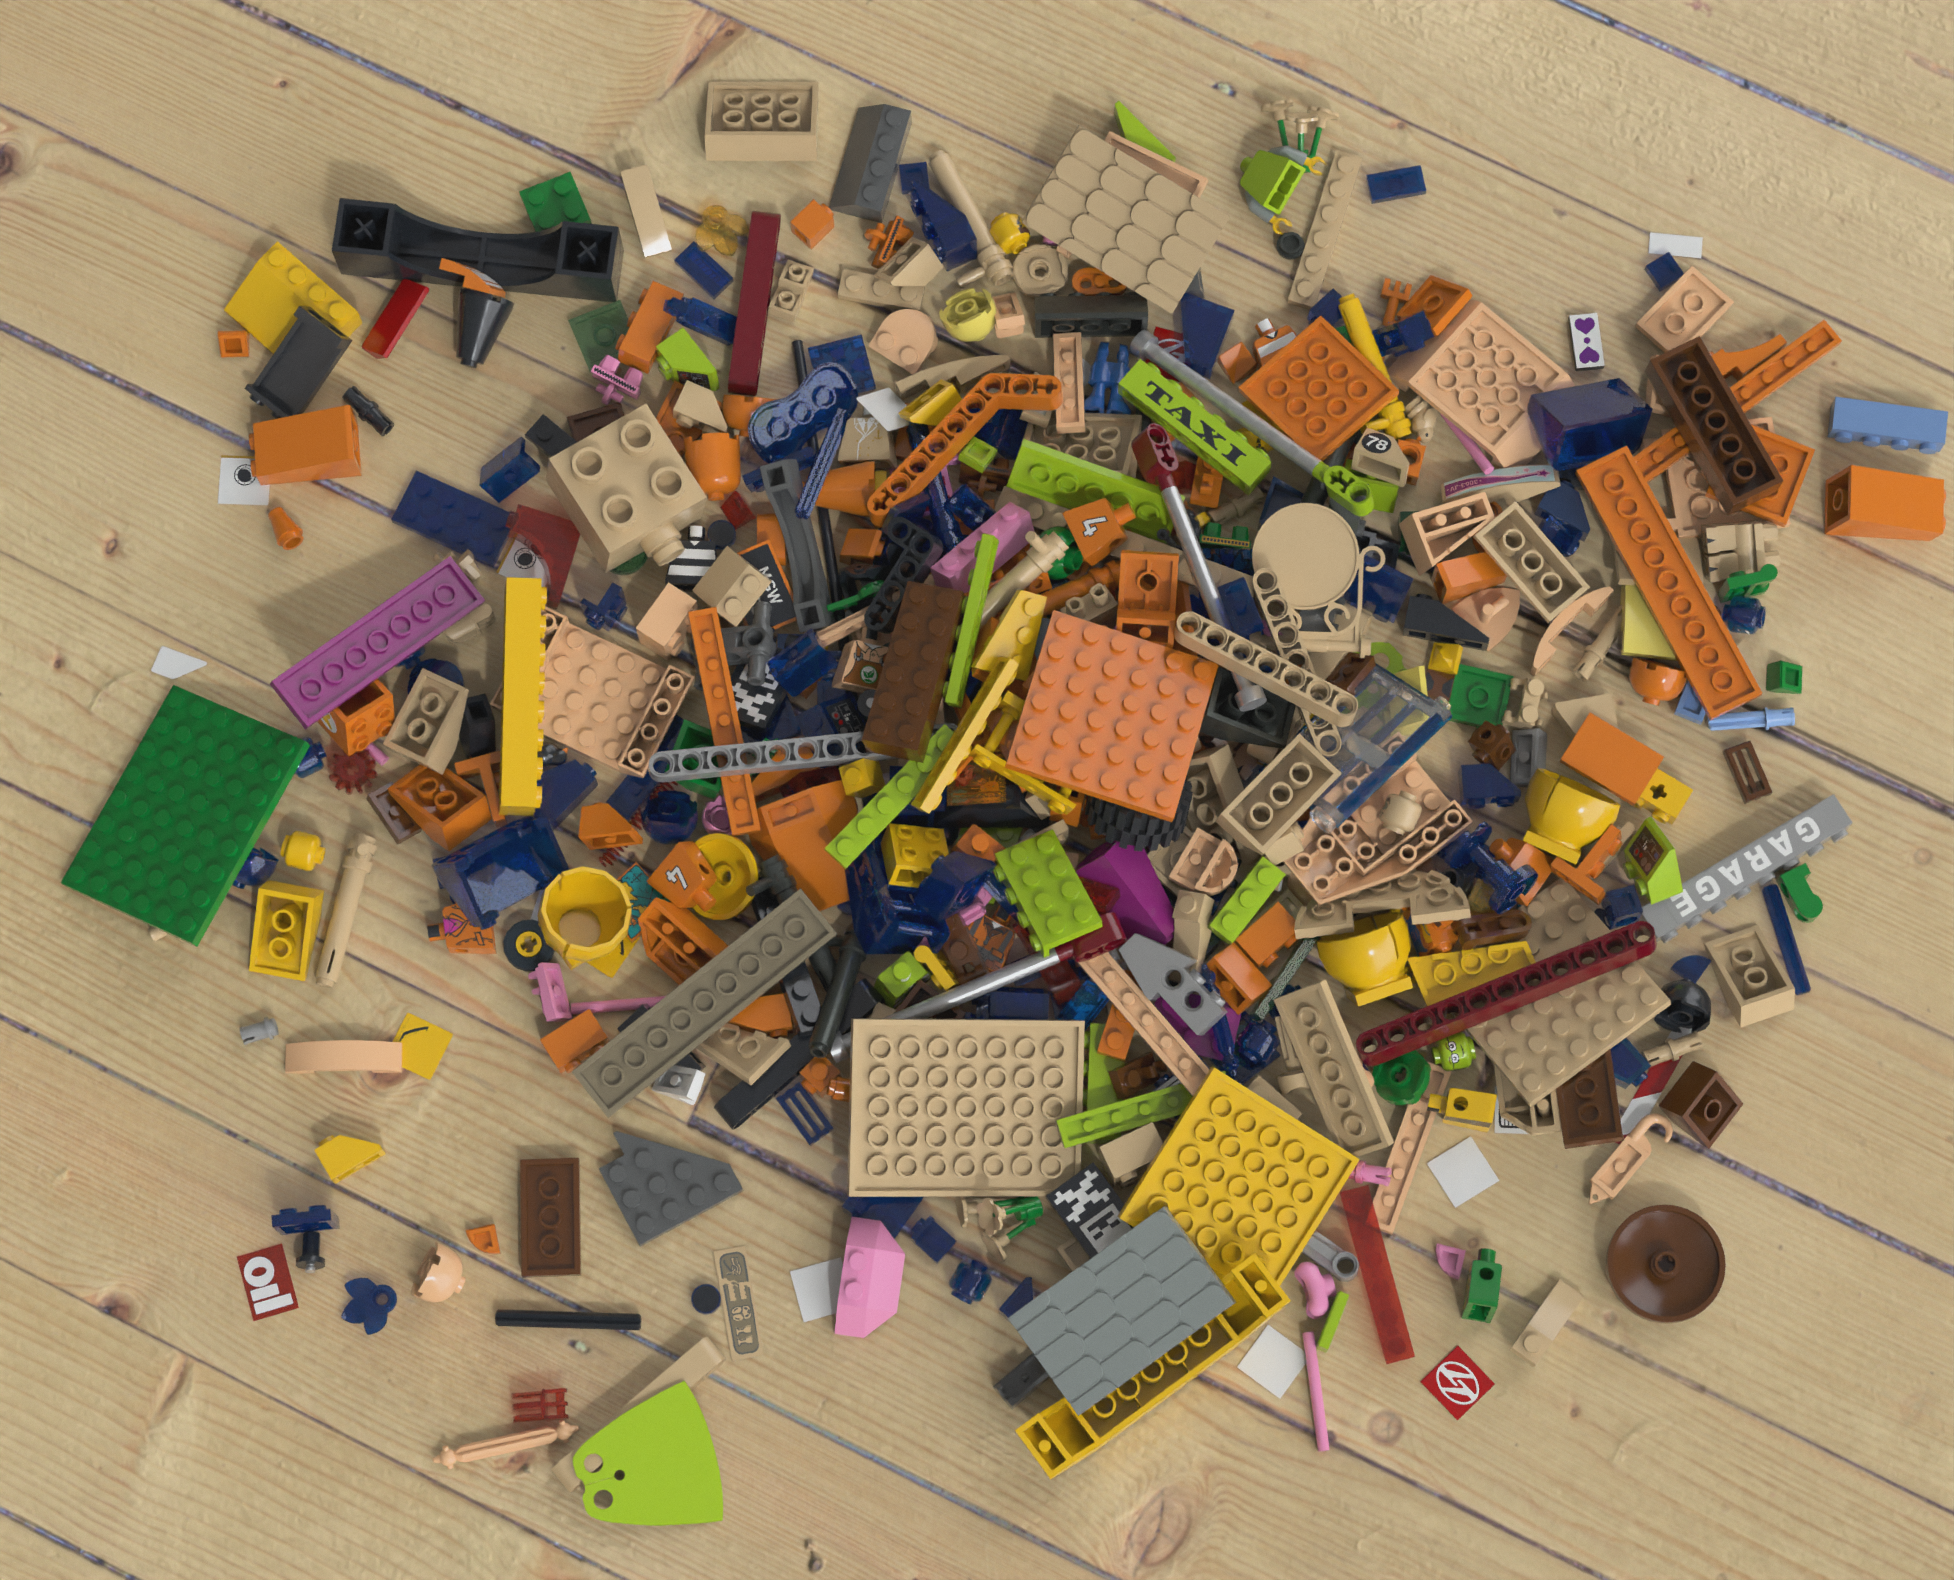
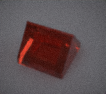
[1172,460,1196,494]
[720,491,756,530]

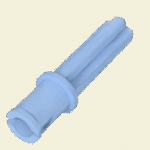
[1708,707,1795,731]

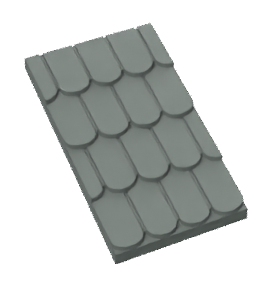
[1008,1206,1236,1416]

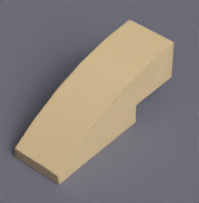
[620,164,672,259]

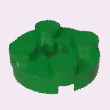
[1372,1050,1431,1105]

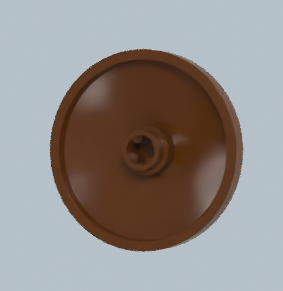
[1606,1205,1726,1324]

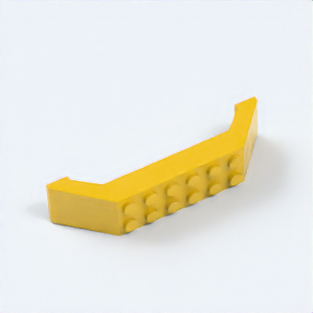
[1015,1253,1291,1480]

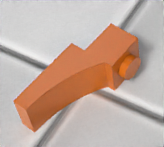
[1709,334,1787,381]

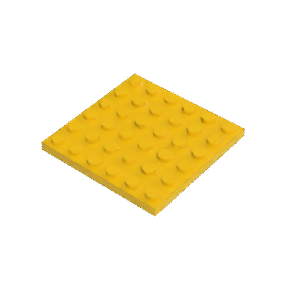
[1118,1066,1360,1286]

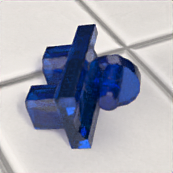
[945,484,997,531]

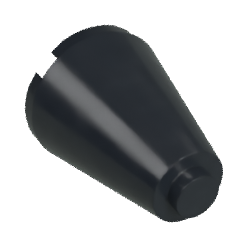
[456,288,514,369]

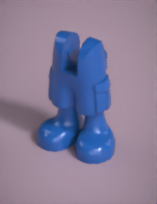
[1084,342,1131,415]

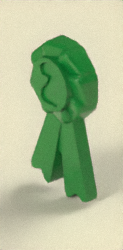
[826,580,884,612]

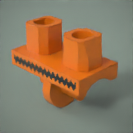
[864,216,914,269]

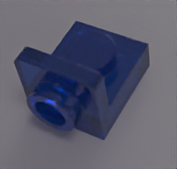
[911,1215,957,1264]

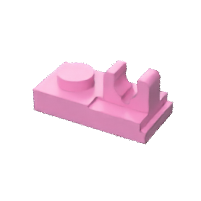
[528,962,573,1022]

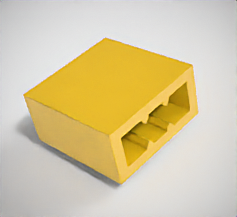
[881,823,952,890]

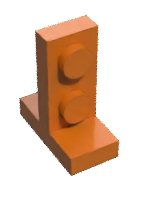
[454,751,509,828]
[1550,824,1623,906]

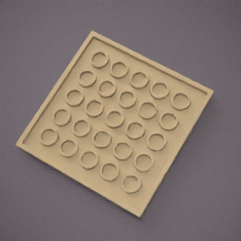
[1452,878,1671,1107]

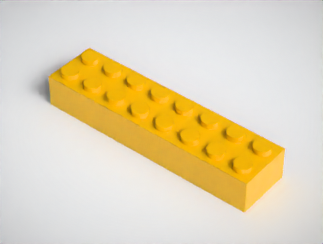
[499,577,547,816]

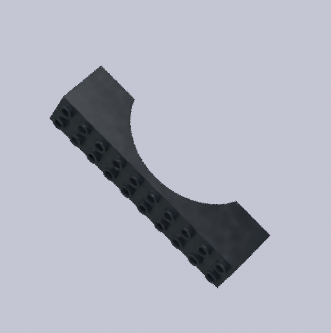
[332,198,624,303]

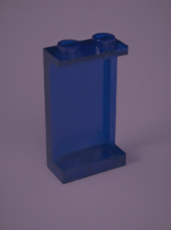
[1217,577,1273,673]

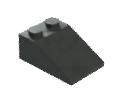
[1199,667,1296,749]

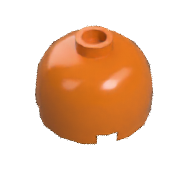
[722,395,778,438]
[1629,658,1687,706]

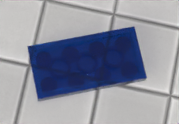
[391,470,518,568]

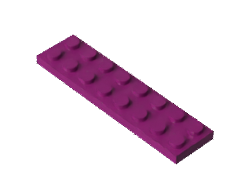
[270,556,485,730]

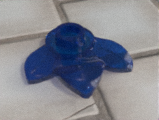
[341,1278,397,1335]

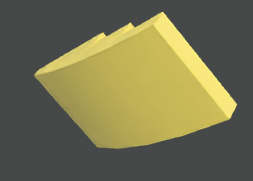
[1620,585,1677,661]

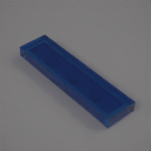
[606,715,684,821]

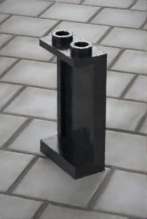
[244,306,353,419]

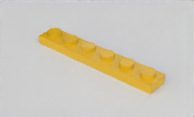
[911,656,1019,814]

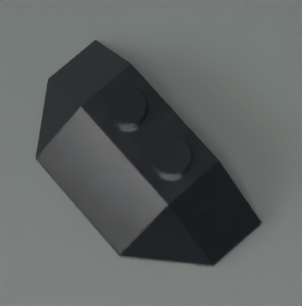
[933,770,1049,828]

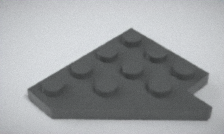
[599,1131,744,1247]

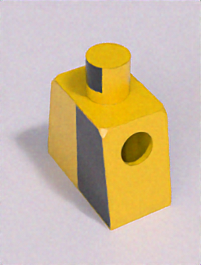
[1427,1088,1497,1133]

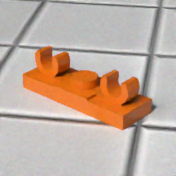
[1189,456,1223,508]

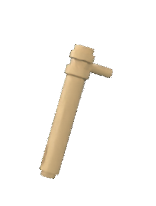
[929,150,1014,289]
[956,531,1069,648]
[315,833,377,988]

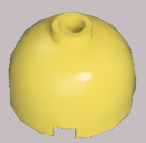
[939,288,996,342]

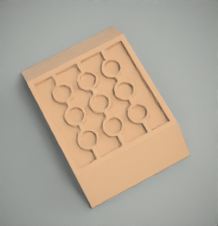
[1387,299,1585,469]
[490,607,695,778]

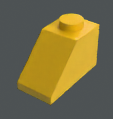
[898,379,962,426]
[314,1135,386,1184]

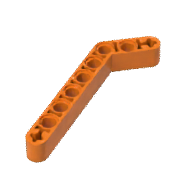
[867,373,1063,527]

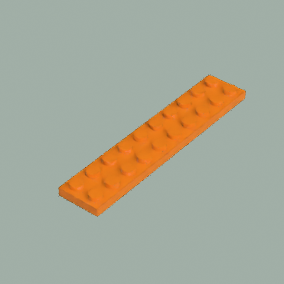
[1575,446,1762,721]

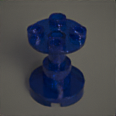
[1444,821,1538,914]

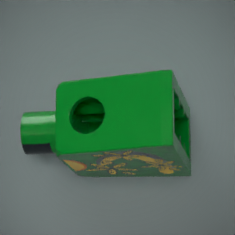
[1461,1248,1502,1323]

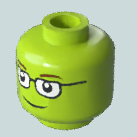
[1431,1031,1476,1072]

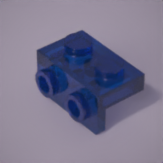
[580,582,628,632]

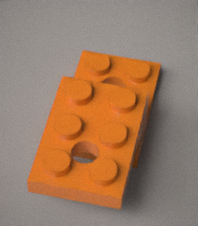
[1116,550,1179,649]

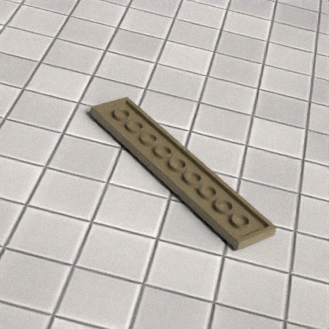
[572,888,837,1118]

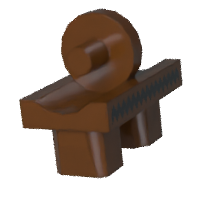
[958,457,1012,498]

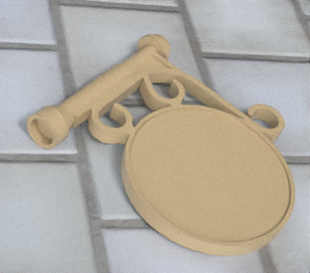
[1249,503,1385,658]

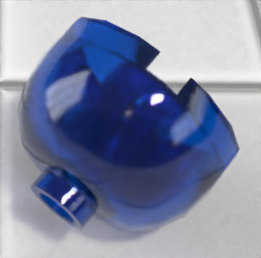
[640,790,698,845]
[232,847,279,889]

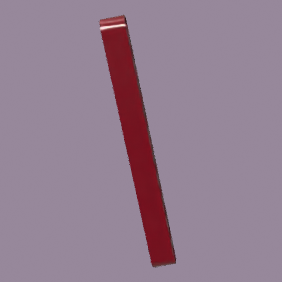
[1355,921,1657,1066]

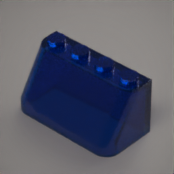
[1527,378,1653,471]

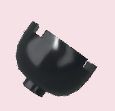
[1654,979,1711,1033]

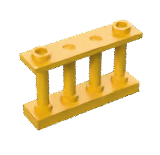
[969,691,1076,815]

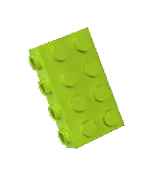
[992,829,1102,958]

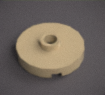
[1013,244,1068,299]

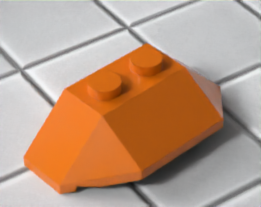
[638,897,728,985]

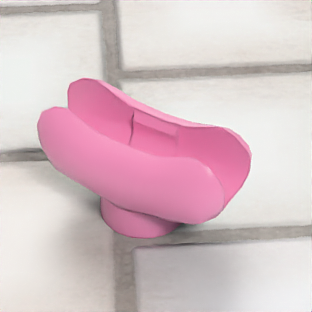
[1294,1262,1336,1319]

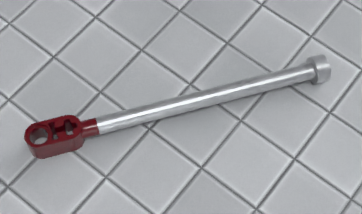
[1131,423,1267,711]
[831,912,1127,1063]

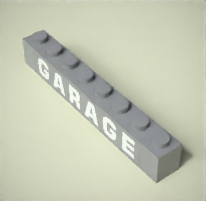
[1635,794,1852,943]

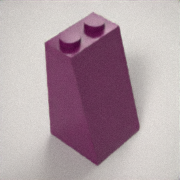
[1074,840,1174,948]

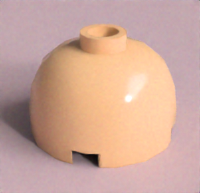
[411,1242,466,1303]

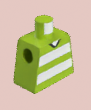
[874,951,932,1009]

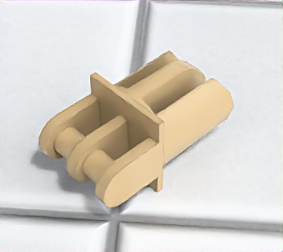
[444,604,496,645]

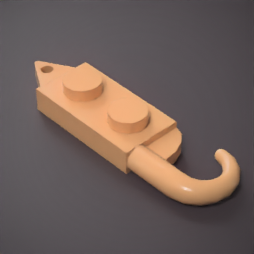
[1589,1113,1673,1205]

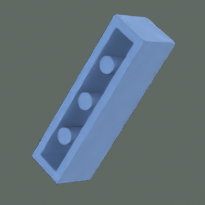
[1827,397,1948,454]

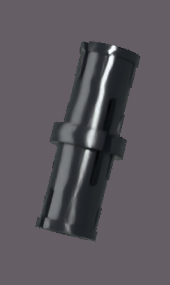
[342,386,394,436]

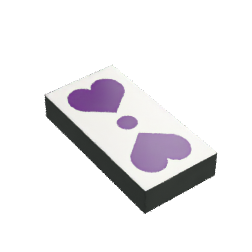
[1568,313,1605,371]

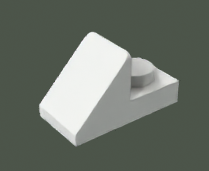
[652,1065,705,1105]

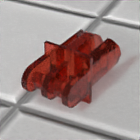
[512,1388,569,1423]

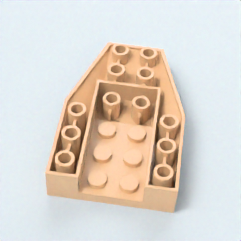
[1283,733,1473,906]

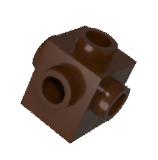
[1468,720,1516,771]

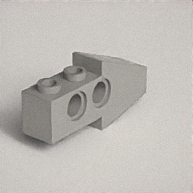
[1118,933,1228,1036]

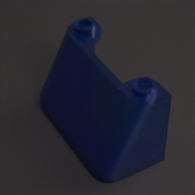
[431,814,570,930]

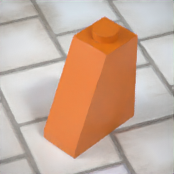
[1431,552,1507,604]

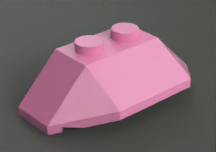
[835,1217,905,1338]

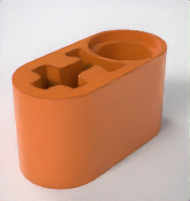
[757,513,786,566]

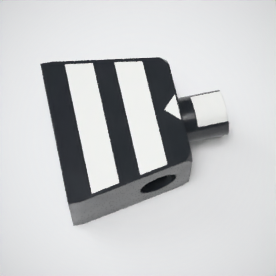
[665,526,717,592]

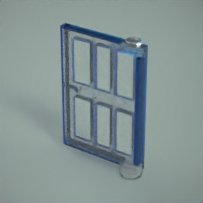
[1258,663,1453,834]

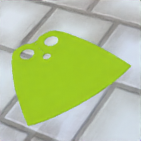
[573,1381,723,1526]

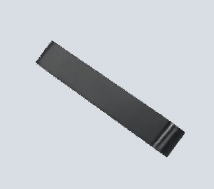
[714,978,885,1130]

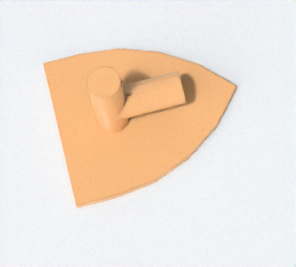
[1451,588,1520,652]

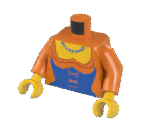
[1389,907,1459,983]

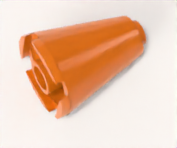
[802,461,875,518]

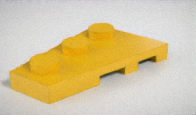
[971,590,1047,681]

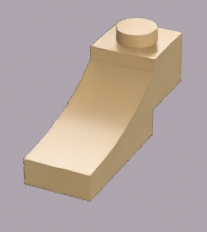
[1169,890,1214,983]
[1509,1279,1584,1367]

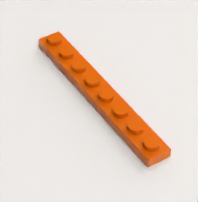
[688,607,761,836]

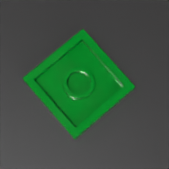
[1445,664,1513,728]

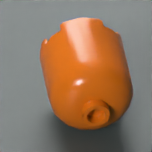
[684,433,741,501]

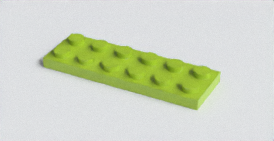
[1006,439,1185,544]

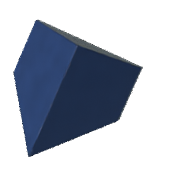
[1257,476,1304,531]

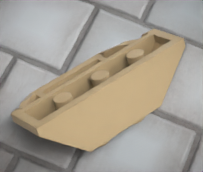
[1494,1064,1562,1136]

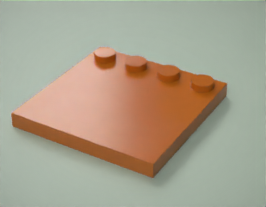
[1238,316,1399,462]

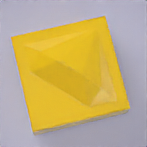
[1428,643,1463,675]

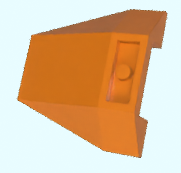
[749,780,859,912]

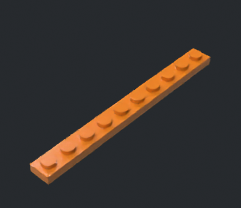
[1634,319,1842,483]

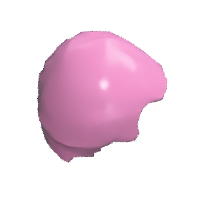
[701,795,731,835]

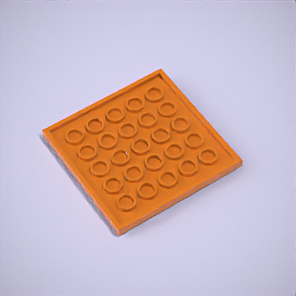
[1004,610,1219,822]

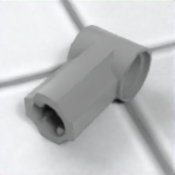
[1302,1231,1359,1282]

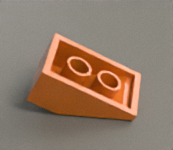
[387,765,492,851]

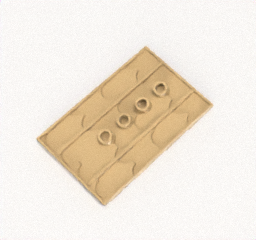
[1022,125,1230,314]

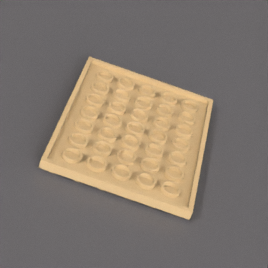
[847,1018,1085,1197]

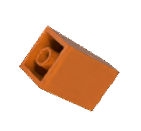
[249,405,362,485]
[1824,465,1946,541]

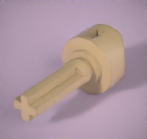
[1274,1016,1311,1098]

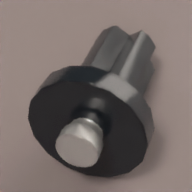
[857,689,876,718]
[296,1231,325,1273]

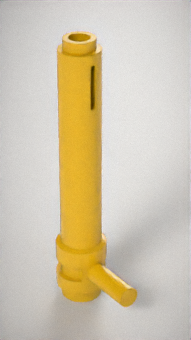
[1338,293,1412,440]

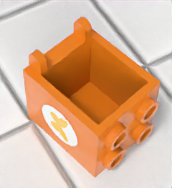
[317,679,395,757]

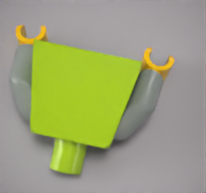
[1240,145,1326,235]

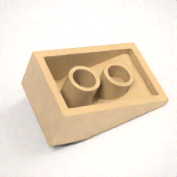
[383,668,469,775]
[1705,925,1795,1028]

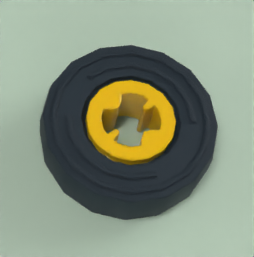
[503,919,555,971]

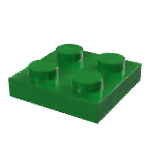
[519,171,592,232]

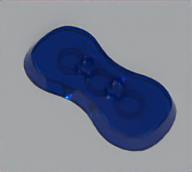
[748,362,858,464]

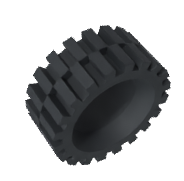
[1085,775,1193,851]

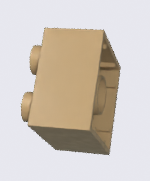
[546,404,707,573]

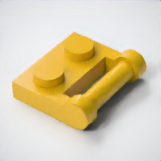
[914,945,960,991]

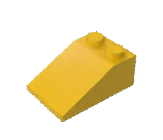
[249,880,324,981]

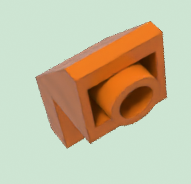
[839,528,885,565]

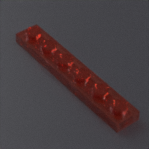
[1339,1185,1415,1365]

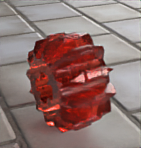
[328,750,377,795]

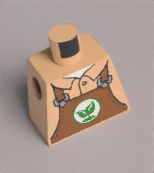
[832,627,889,694]

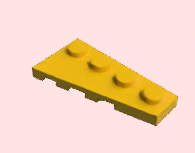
[1407,941,1536,1006]

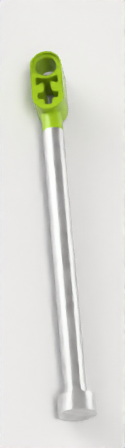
[1129,330,1374,516]

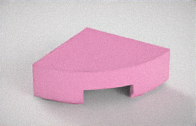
[1435,1243,1466,1280]

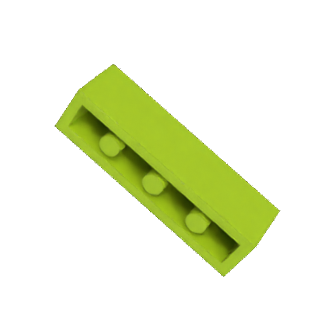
[1083,1023,1124,1144]

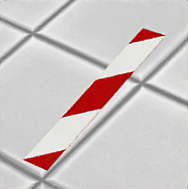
[1615,1027,1692,1145]

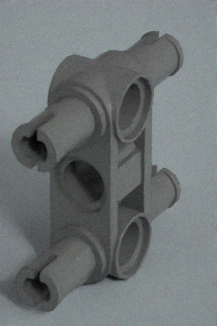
[689,601,777,691]

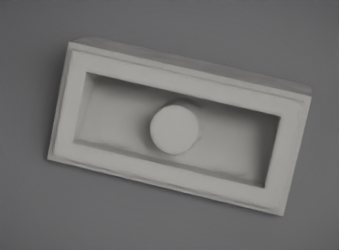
[1510,728,1547,788]

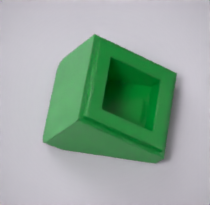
[1766,660,1803,694]

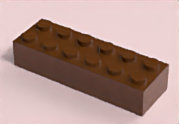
[1645,336,1783,516]
[862,581,965,763]

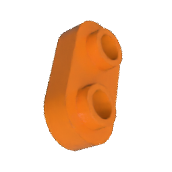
[1072,268,1127,296]

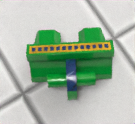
[1199,522,1251,566]

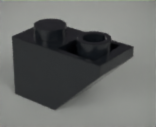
[459,693,496,759]

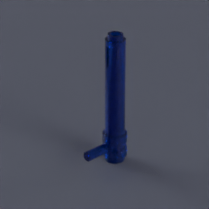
[906,422,969,557]

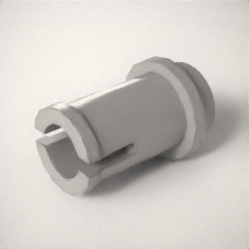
[240,1017,279,1045]

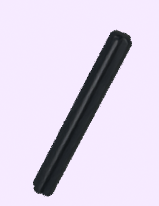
[495,1309,642,1330]

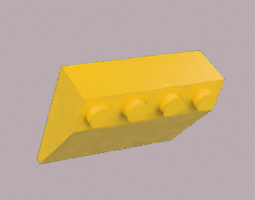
[224,241,362,354]

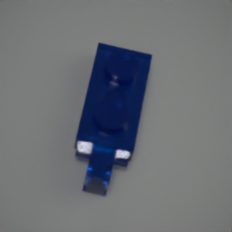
[663,297,737,346]

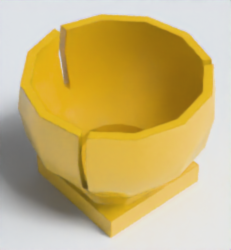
[1523,768,1620,864]
[537,866,632,970]
[1316,912,1413,1007]

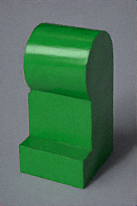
[1776,863,1823,923]

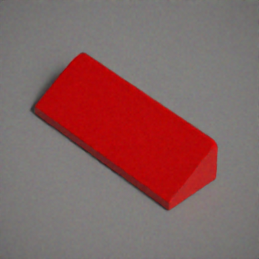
[362,279,429,359]

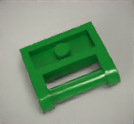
[1718,564,1778,603]

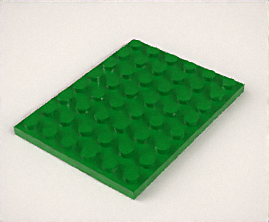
[61,685,310,947]

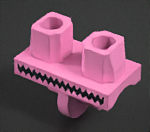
[591,355,643,405]

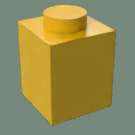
[839,758,885,798]

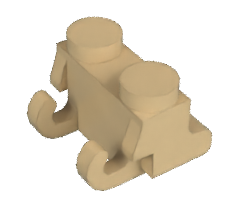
[1501,678,1549,729]

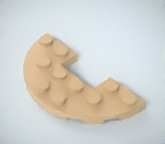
[1294,868,1471,939]

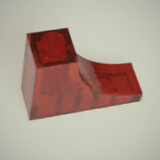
[505,504,580,610]

